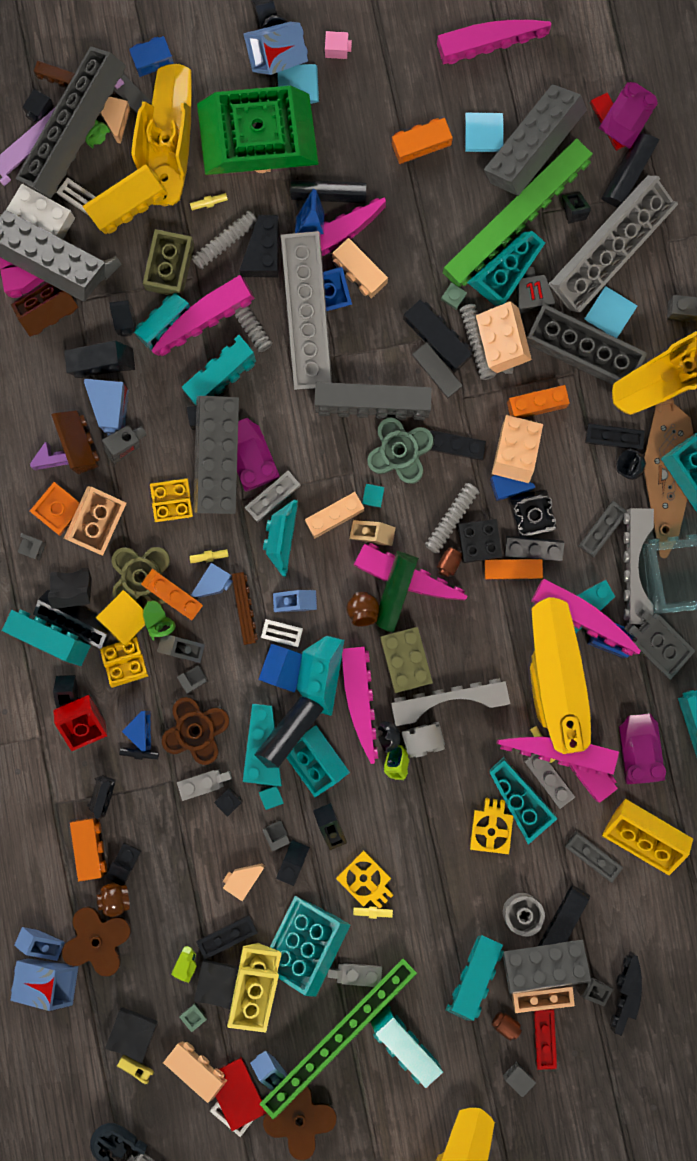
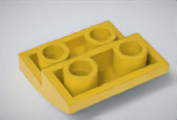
[150,478,193,522]
[96,590,145,646]
[100,637,148,688]

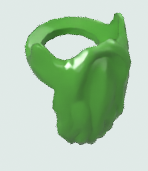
[85,120,111,148]
[143,600,176,641]

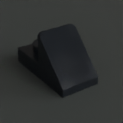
[107,842,142,886]

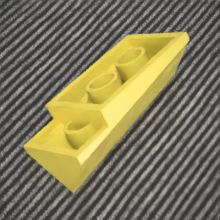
[227,943,282,1032]

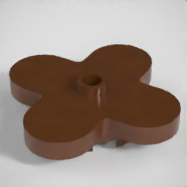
[162,697,230,765]
[62,907,131,977]
[263,1086,337,1160]

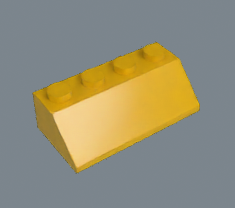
[83,164,168,234]
[602,799,693,875]

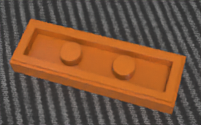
[484,559,543,579]

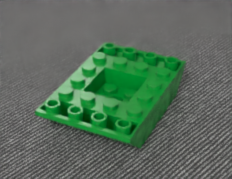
[197,86,318,175]

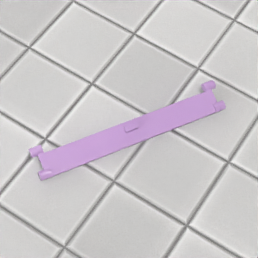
[0,78,125,186]

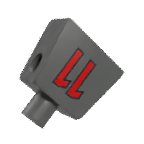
[517,267,555,314]
[102,426,147,465]

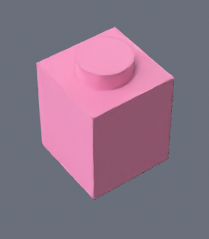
[325,31,352,59]

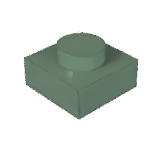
[441,283,467,310]
[179,1003,207,1032]

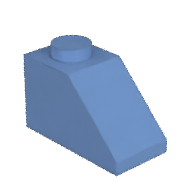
[191,563,233,599]
[273,590,317,612]
[14,927,65,961]
[250,1050,288,1091]

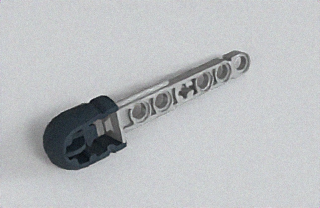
[90,1123,155,1161]

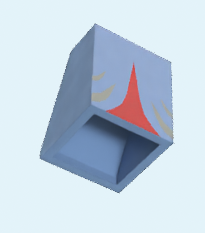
[244,22,308,75]
[84,379,129,436]
[11,958,78,1011]

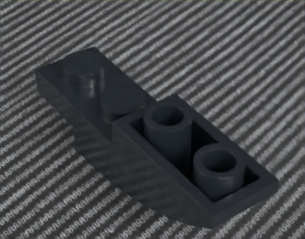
[610,951,642,1036]

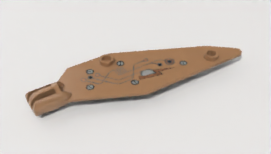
[644,398,694,558]

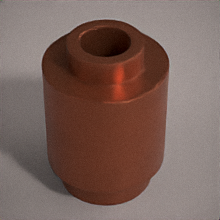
[437,547,462,577]
[491,1011,522,1041]

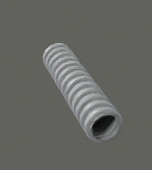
[192,211,257,269]
[460,304,496,380]
[235,306,272,352]
[425,483,480,553]

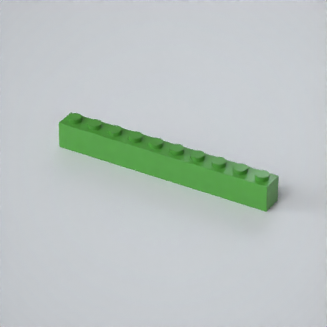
[443,138,593,288]
[260,959,418,1119]

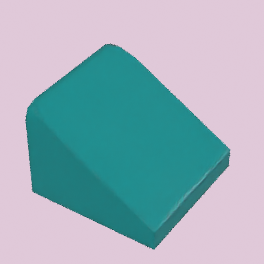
[362,484,385,508]
[259,786,284,810]

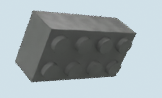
[502,940,591,995]

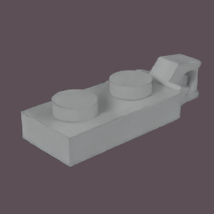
[177,770,232,801]
[327,963,382,987]

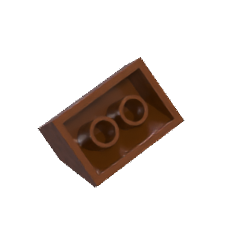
[11,282,79,337]
[51,410,100,474]

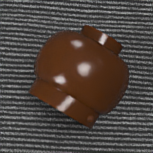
[346,592,379,627]
[96,883,130,917]

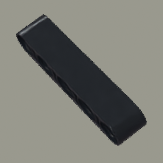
[538,885,590,946]

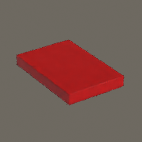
[215,1057,267,1131]

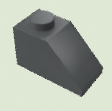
[157,635,205,663]

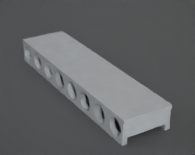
[548,175,678,312]

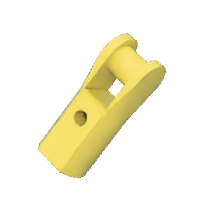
[117,1055,154,1084]

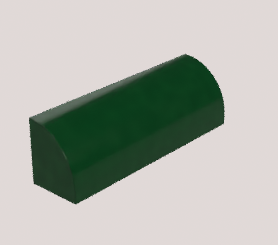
[376,551,419,633]

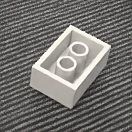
[6,184,75,240]

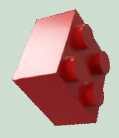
[53,695,107,751]

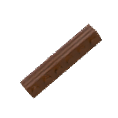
[34,61,75,87]
[232,572,258,645]

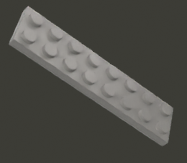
[281,231,332,390]

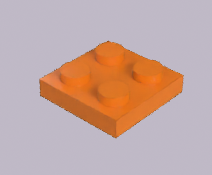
[30,482,80,536]

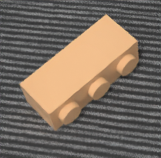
[332,238,388,298]
[305,492,364,539]
[512,985,575,1013]
[163,1041,227,1103]

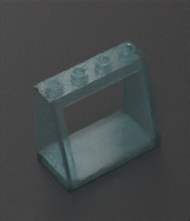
[643,534,697,614]

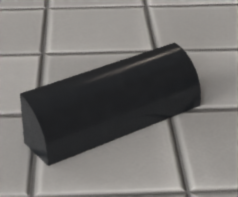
[601,134,660,208]
[290,179,367,203]
[33,590,111,649]
[254,697,324,768]

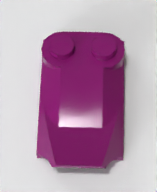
[599,82,658,149]
[237,418,280,492]
[619,713,666,784]

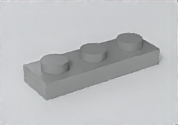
[245,471,301,523]
[524,754,575,809]

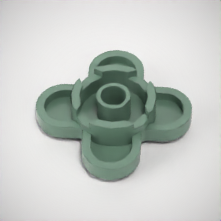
[368,418,434,484]

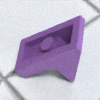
[30,442,69,470]

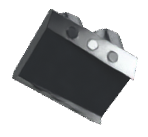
[510,490,557,537]
[87,775,116,819]

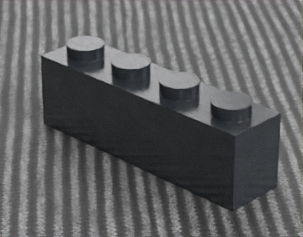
[403,299,473,373]

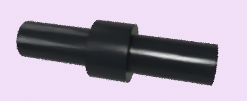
[119,748,159,760]

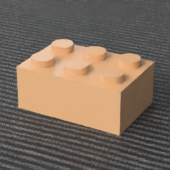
[476,301,532,373]
[492,415,543,483]
[63,486,126,556]

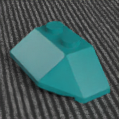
[263,500,298,577]
[297,636,344,716]

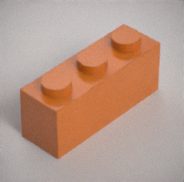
[391,118,453,164]
[507,385,570,419]
[141,568,203,621]
[70,818,107,882]

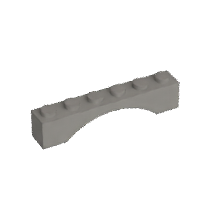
[624,508,654,624]
[391,678,510,726]

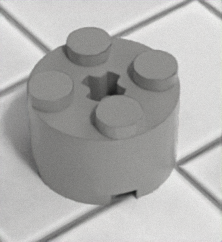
[402,722,445,758]
[503,893,545,937]

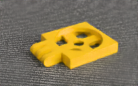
[470,798,513,854]
[336,850,393,909]

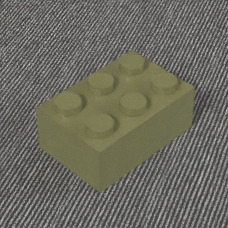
[143,229,194,298]
[380,627,433,693]

